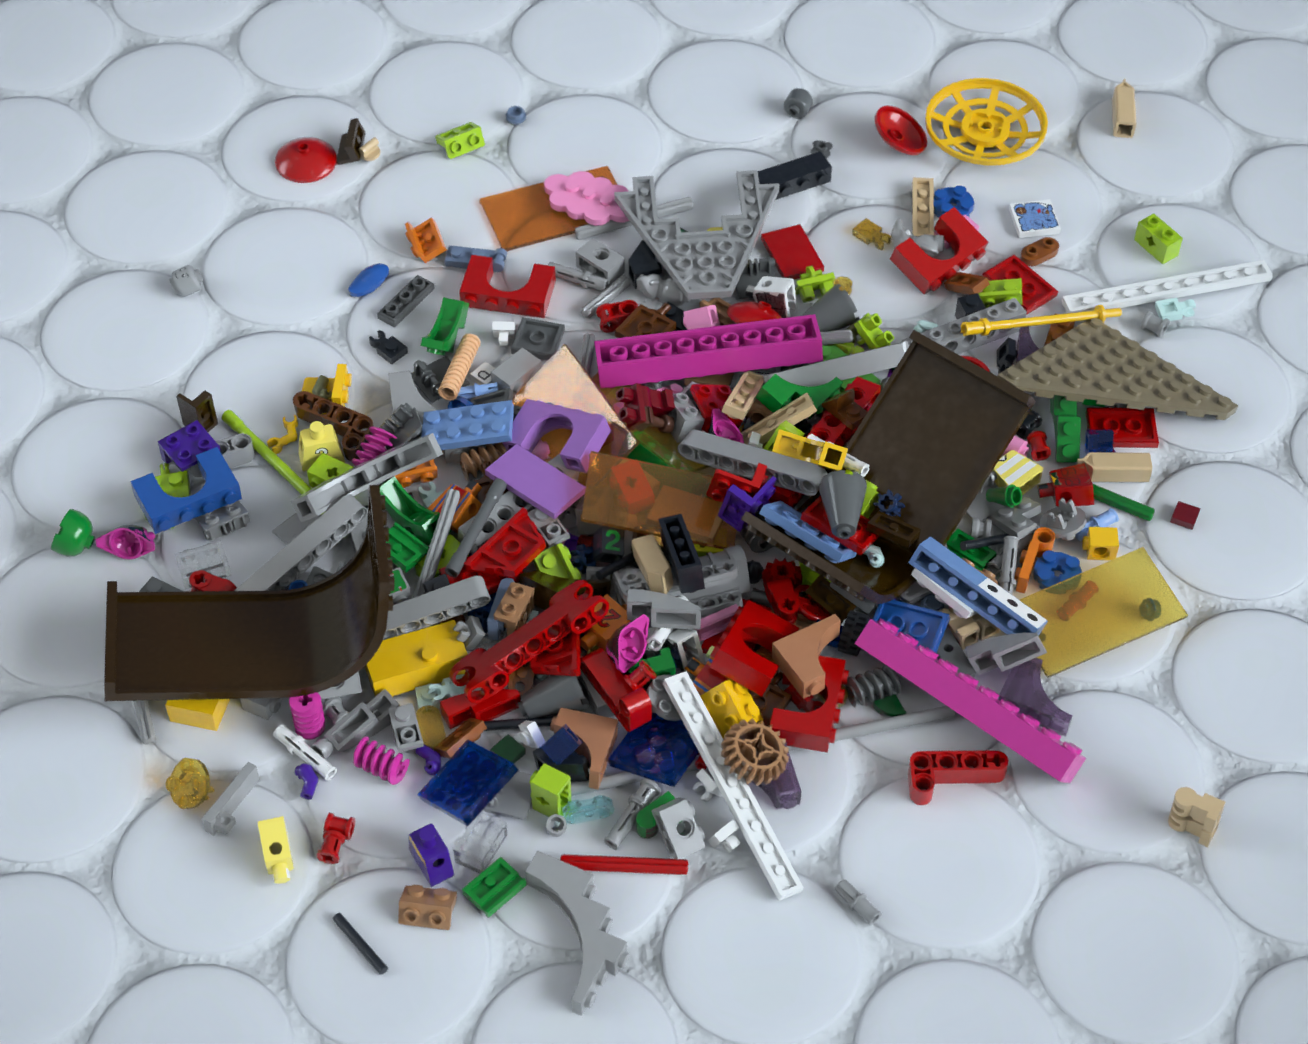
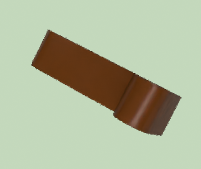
[293,391,374,461]

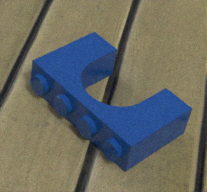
[130,447,242,534]

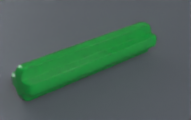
[1093,484,1155,521]

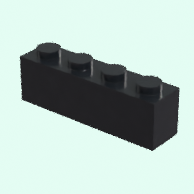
[758,151,832,200]
[658,514,705,594]

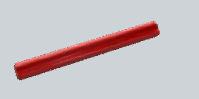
[560,854,688,875]

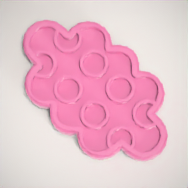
[544,171,629,226]

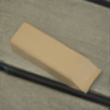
[1112,79,1136,138]
[1076,452,1152,482]
[631,534,673,594]

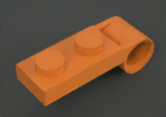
[1014,527,1055,593]

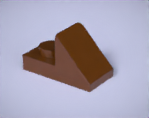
[822,388,868,431]

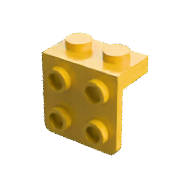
[302,364,352,415]
[700,679,763,740]

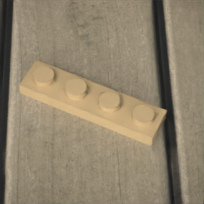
[912,177,934,237]
[722,371,765,420]
[741,393,817,445]

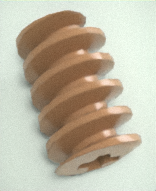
[460,442,507,481]

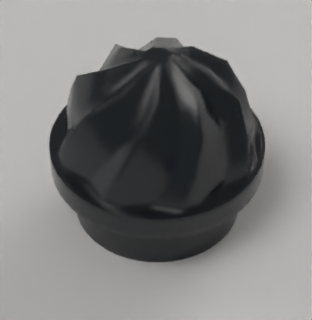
[747,560,764,584]

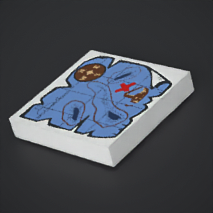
[1009,199,1061,238]

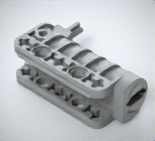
[612,545,751,628]

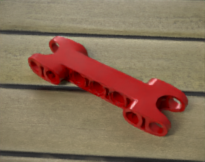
[449,580,609,703]

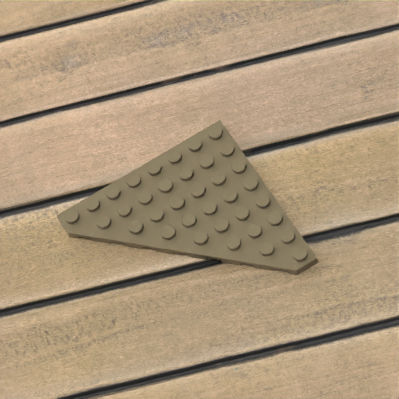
[997,318,1239,420]

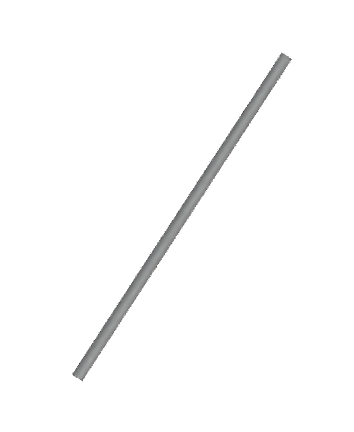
[571,706,955,796]

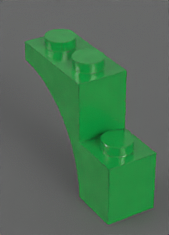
[420,297,469,356]
[756,373,843,420]
[1050,395,1081,462]
[379,476,452,546]

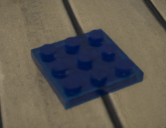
[608,713,699,787]
[417,740,519,827]

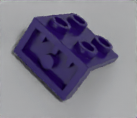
[157,420,221,471]
[717,476,777,532]

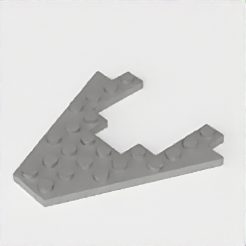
[614,170,779,299]

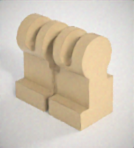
[939,606,999,650]
[1168,787,1226,847]

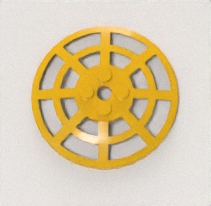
[925,78,1048,166]

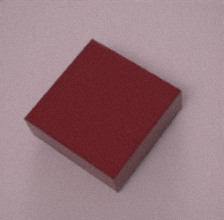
[1170,501,1201,530]

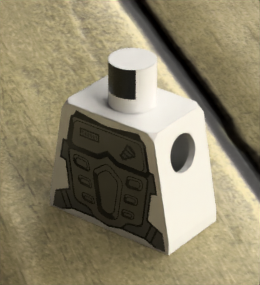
[745,276,798,318]
[661,628,706,678]

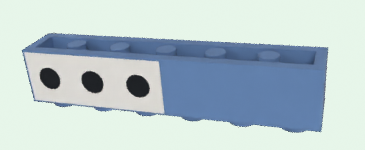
[908,537,1048,636]

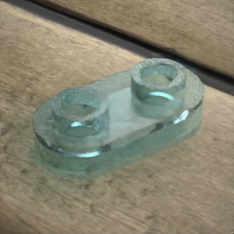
[562,795,614,824]

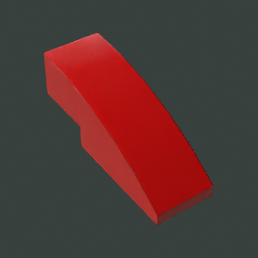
[440,689,520,729]

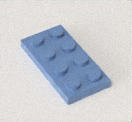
[421,400,514,450]
[759,501,857,563]

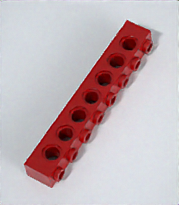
[769,376,881,508]

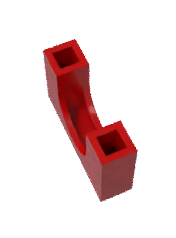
[890,207,989,295]
[459,255,556,318]
[710,599,799,696]
[770,655,849,753]

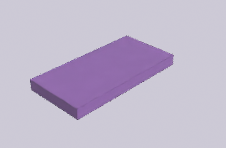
[485,444,586,519]

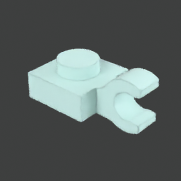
[1155,298,1196,321]

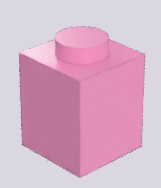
[683,305,720,330]

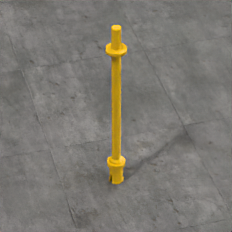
[961,305,1122,336]

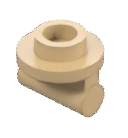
[359,137,381,161]

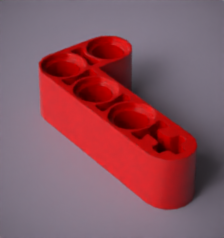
[580,648,652,732]
[908,750,1009,805]

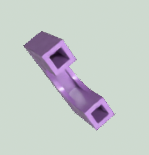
[502,399,611,473]

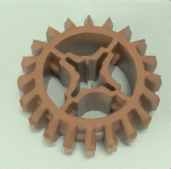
[721,718,789,786]

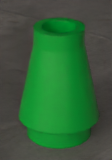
[986,484,1022,508]

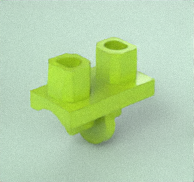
[795,266,835,303]
[854,312,894,350]

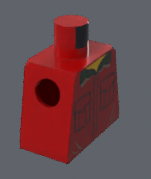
[1037,463,1094,507]

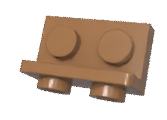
[494,582,534,636]

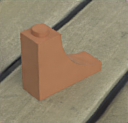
[772,614,841,699]
[550,708,619,790]

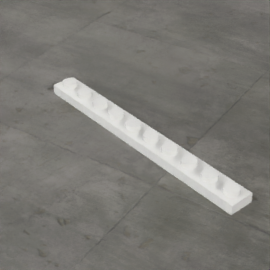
[1062,260,1273,313]
[663,671,804,901]

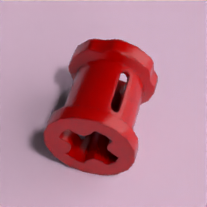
[1026,431,1051,461]
[624,660,657,691]
[324,812,355,840]
[316,830,346,864]

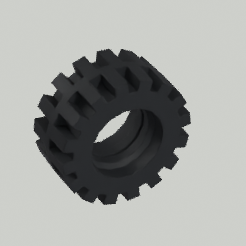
[838,610,870,657]

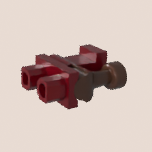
[615,383,675,434]

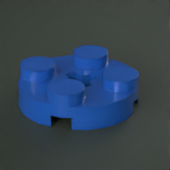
[934,185,974,217]
[1033,550,1082,595]

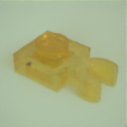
[852,218,891,250]

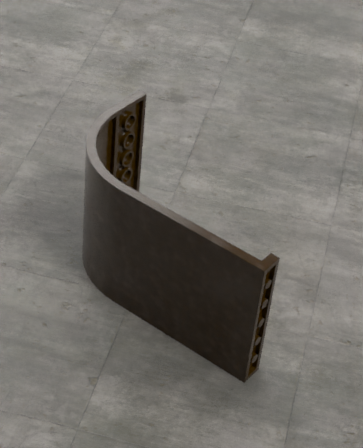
[741,330,1036,604]
[104,485,394,701]

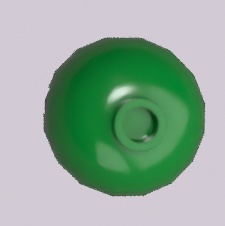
[51,509,95,557]

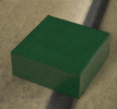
[490,734,526,768]

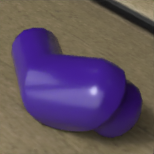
[415,745,442,775]
[295,763,319,800]

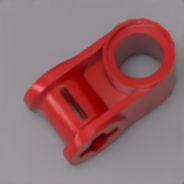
[596,300,638,333]
[189,570,237,591]
[764,577,799,624]

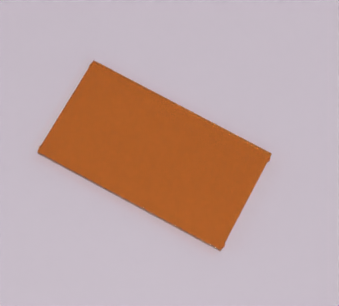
[479,166,618,251]
[512,344,640,497]
[581,451,736,550]

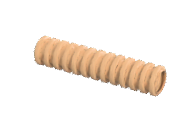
[438,333,481,401]

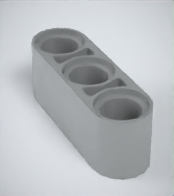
[190,433,255,478]

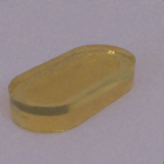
[416,705,446,751]

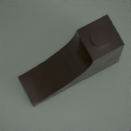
[519,570,611,610]

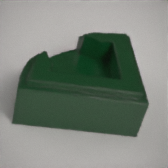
[873,694,906,717]

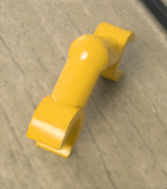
[267,414,298,454]

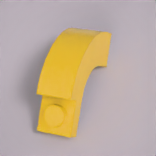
[772,429,848,471]

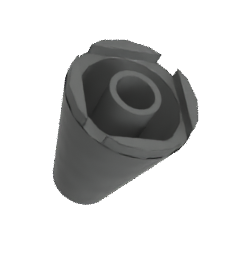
[801,284,859,332]
[819,470,867,539]
[518,675,589,718]

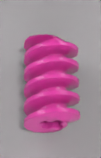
[351,426,397,466]
[289,692,326,740]
[353,736,410,785]

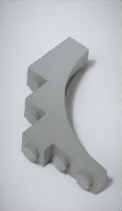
[388,371,503,463]
[291,433,443,522]
[525,851,629,1016]

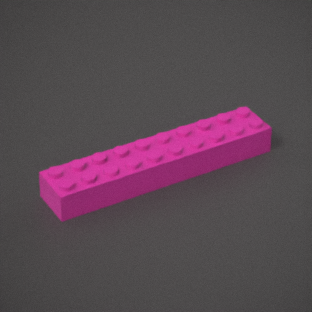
[594,314,823,388]
[855,618,1086,783]

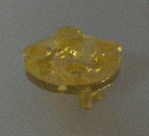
[166,758,215,809]

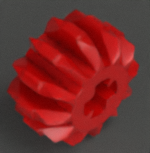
[762,558,803,589]

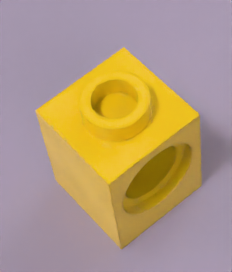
[1082,527,1119,561]

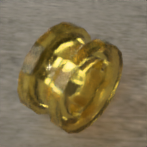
[833,276,853,296]

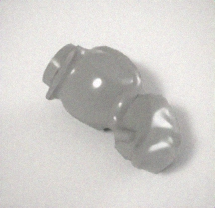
[891,219,944,258]
[637,274,690,307]

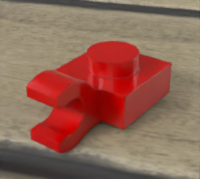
[784,684,824,712]

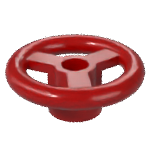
[794,584,830,622]

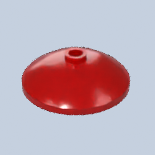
[874,106,927,155]
[275,137,337,183]
[727,301,782,324]

